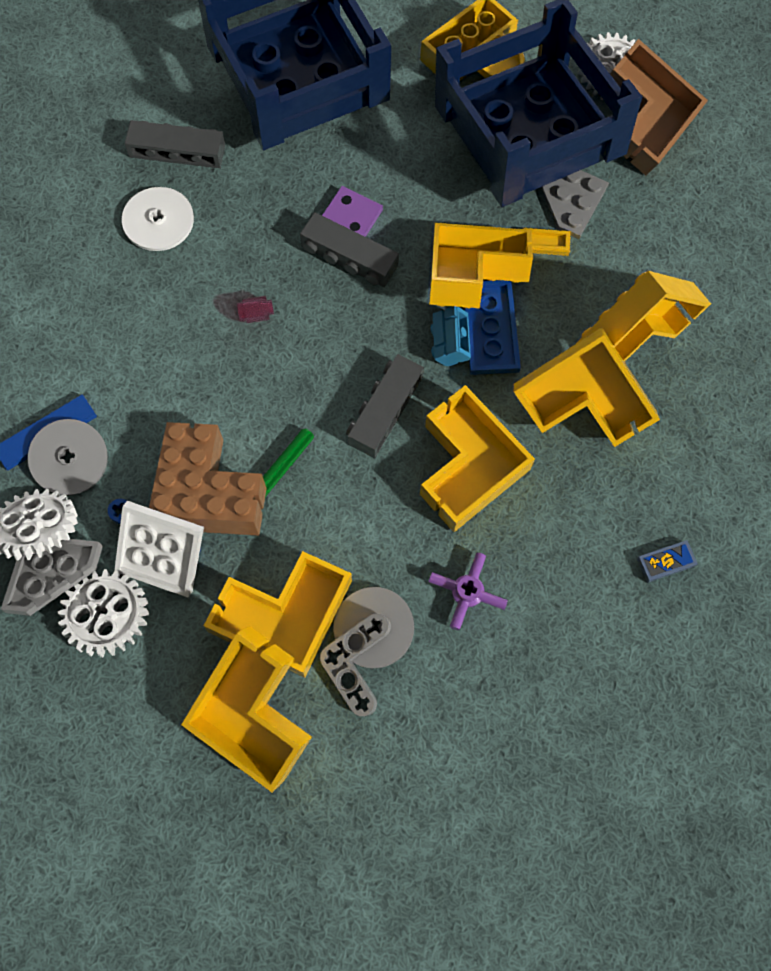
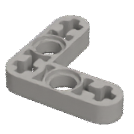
[320,613,391,716]

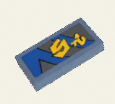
[637,540,698,583]

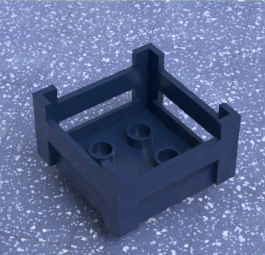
[198,0,391,151]
[435,0,642,208]

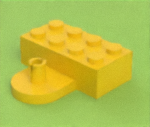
[420,0,525,80]

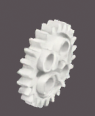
[577,32,635,100]
[0,489,78,561]
[58,569,149,658]

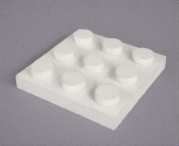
[114,501,204,597]

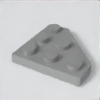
[541,170,609,239]
[1,539,103,616]

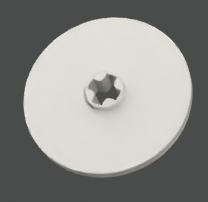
[122,187,194,251]

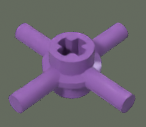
[429,552,508,630]

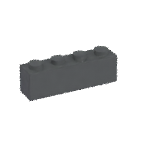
[125,120,225,169]
[300,212,399,288]
[346,354,424,459]

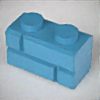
[430,306,471,366]

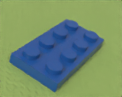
[464,280,521,375]

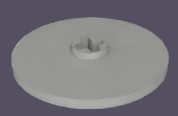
[28,419,108,496]
[333,587,414,669]

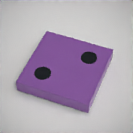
[322,186,383,237]

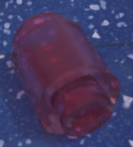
[237,295,274,323]

